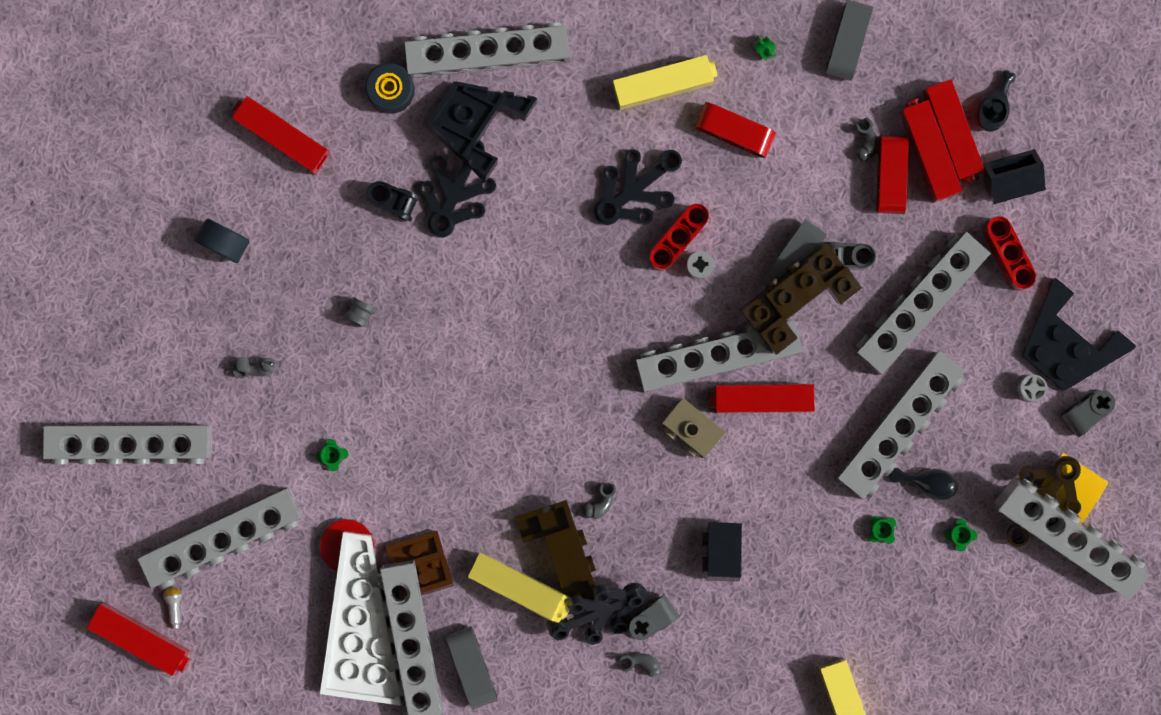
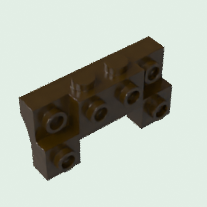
[739,243,862,355]
[515,500,596,615]

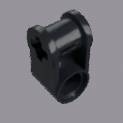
[367,181,421,222]

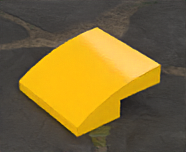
[1039,452,1108,523]

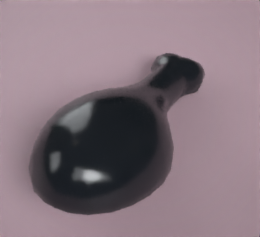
[977,70,1016,132]
[890,468,958,500]

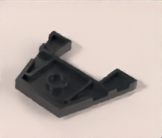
[427,81,537,182]
[1022,278,1136,391]

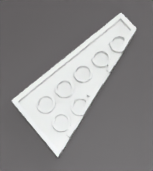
[320,531,402,706]

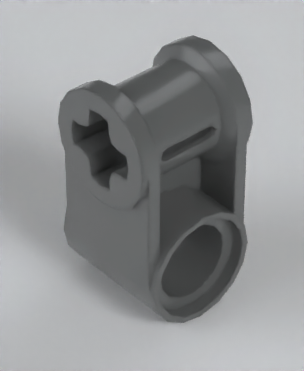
[825,242,876,270]
[1061,390,1115,437]
[627,594,680,640]

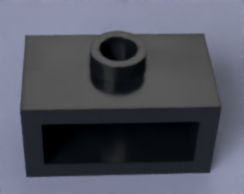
[983,149,1046,204]
[702,522,742,582]

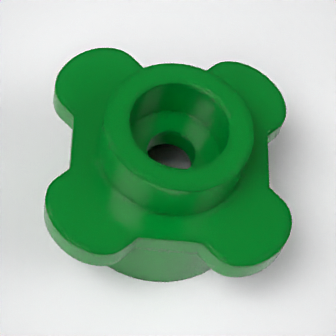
[753,35,777,60]
[316,439,349,471]
[868,516,896,544]
[944,519,977,551]

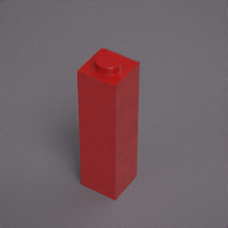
[922,79,985,185]
[232,96,330,175]
[900,98,963,203]
[710,384,815,413]
[87,603,190,676]

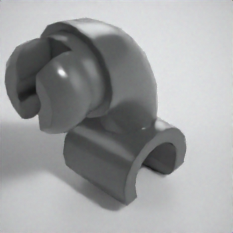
[855,118,878,161]
[233,357,275,378]
[585,483,616,519]
[619,653,661,677]

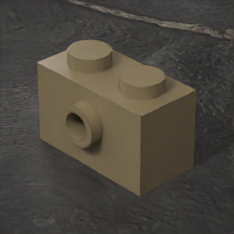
[662,398,725,458]

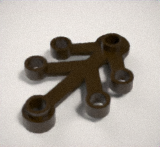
[1007,456,1081,547]

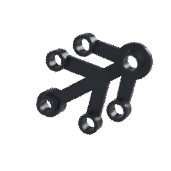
[420,140,496,238]
[594,149,682,225]
[547,583,648,645]

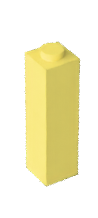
[613,55,717,110]
[468,553,571,622]
[818,658,866,715]

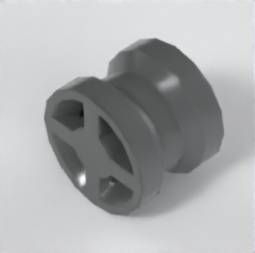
[343,297,377,328]

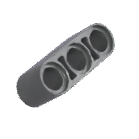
[825,0,873,81]
[760,219,827,285]
[446,626,498,710]

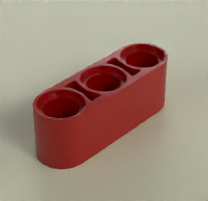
[694,102,776,158]
[876,135,909,214]
[649,203,709,271]
[983,216,1036,291]

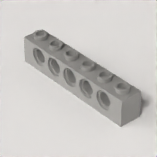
[405,22,570,78]
[855,232,991,375]
[636,319,803,392]
[835,351,965,499]
[43,426,212,464]
[994,477,1150,600]
[138,488,303,590]
[377,560,444,715]

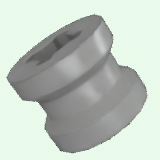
[686,251,714,280]
[1016,374,1047,402]

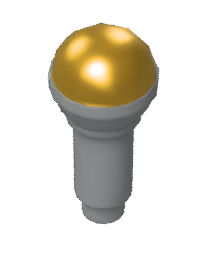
[163,587,182,629]

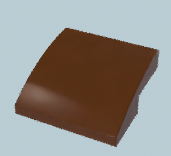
[385,531,454,598]

